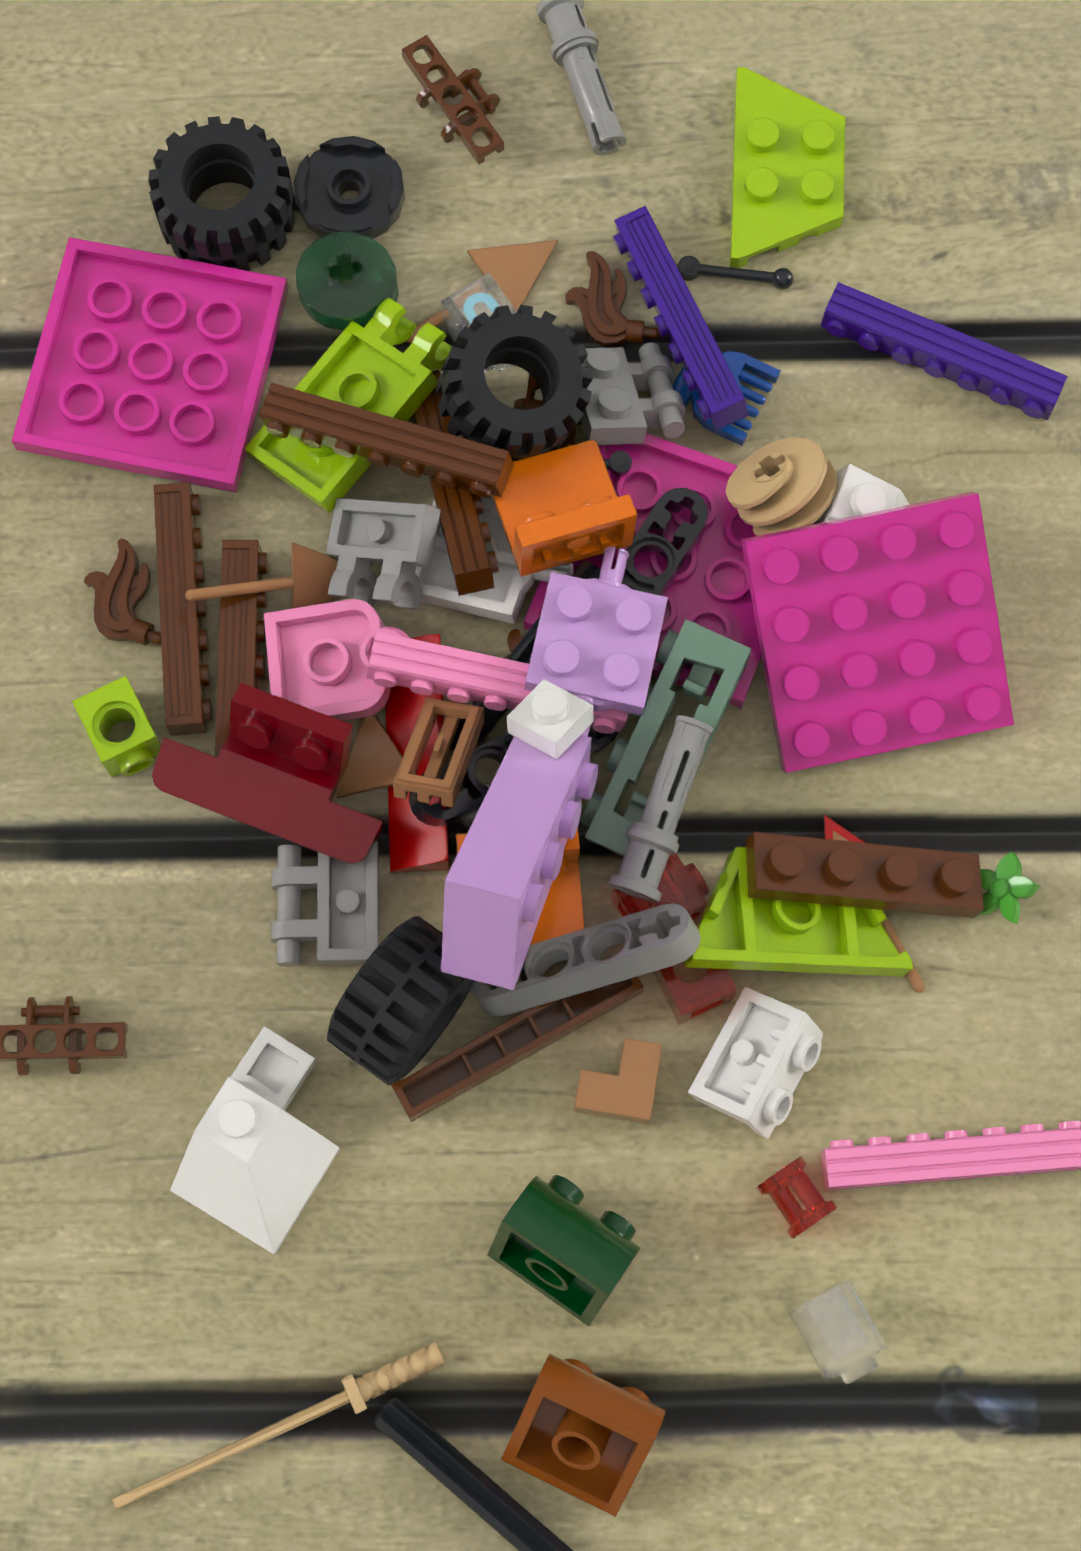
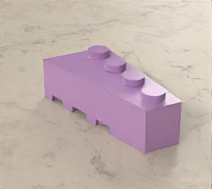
[441,735,598,990]

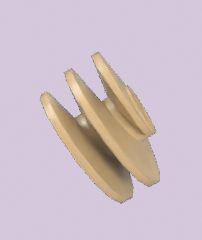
[725,437,838,536]

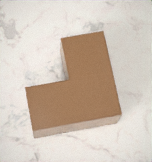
[574,1038,662,1124]

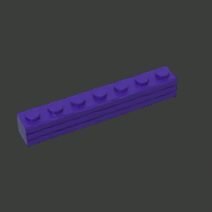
[613,205,749,430]
[821,282,1068,420]

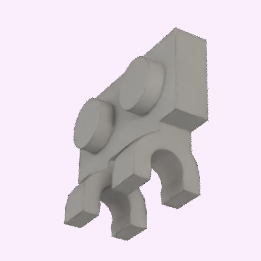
[326,498,441,610]

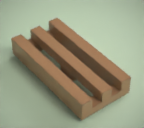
[393,698,484,807]

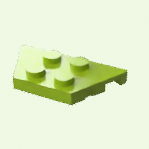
[730,67,845,268]
[684,847,913,977]

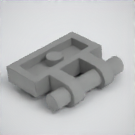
[581,342,686,445]
[271,841,379,967]

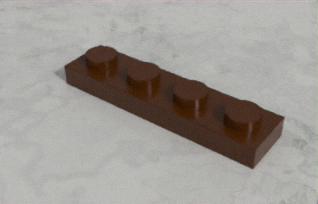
[746,832,984,918]

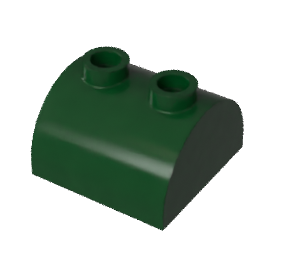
[487,1175,641,1326]

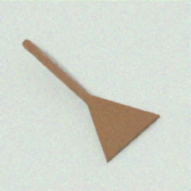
[336,714,403,799]

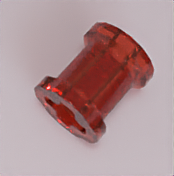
[756,1156,837,1239]

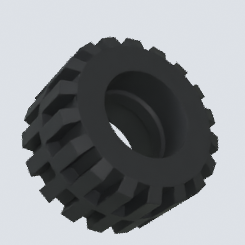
[148,116,296,271]
[437,305,593,462]
[327,916,475,1085]

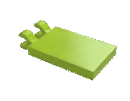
[245,298,452,513]

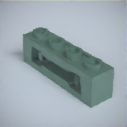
[580,619,751,857]

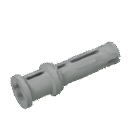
[536,0,627,155]
[608,715,713,903]

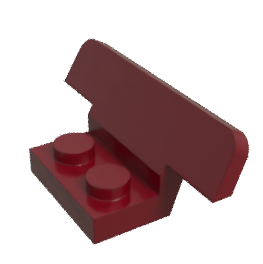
[152,683,383,864]

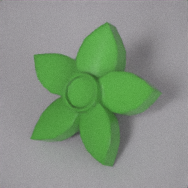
[978,852,1040,924]

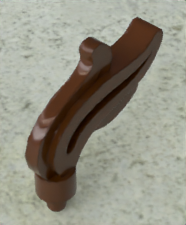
[565,251,660,347]
[84,538,161,646]

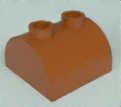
[501,1353,666,1517]

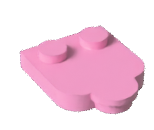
[264,599,410,721]

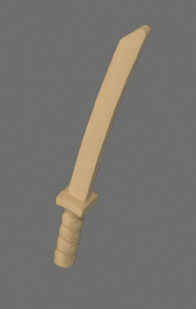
[112,1342,445,1508]

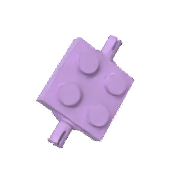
[524,547,668,737]

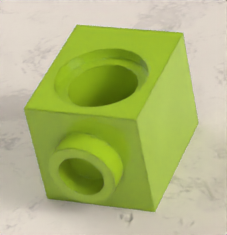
[72,675,161,777]

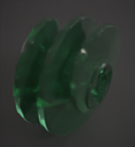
[296,231,399,331]

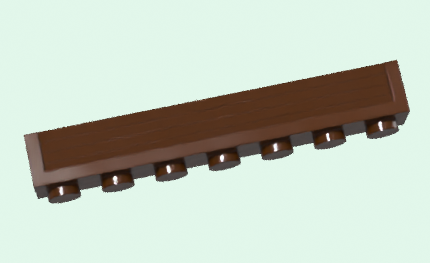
[413,370,499,596]
[259,382,514,498]
[153,482,213,736]
[215,540,268,758]
[391,976,644,1123]

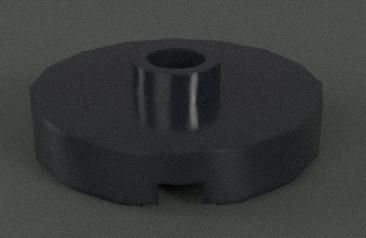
[293,136,405,245]

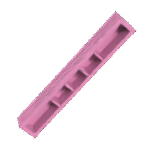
[366,631,628,734]
[821,1121,1081,1191]

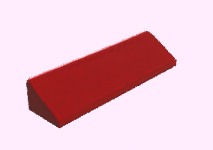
[385,634,450,873]

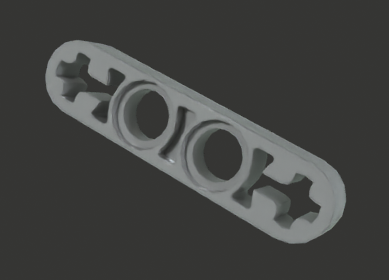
[470,903,701,1017]

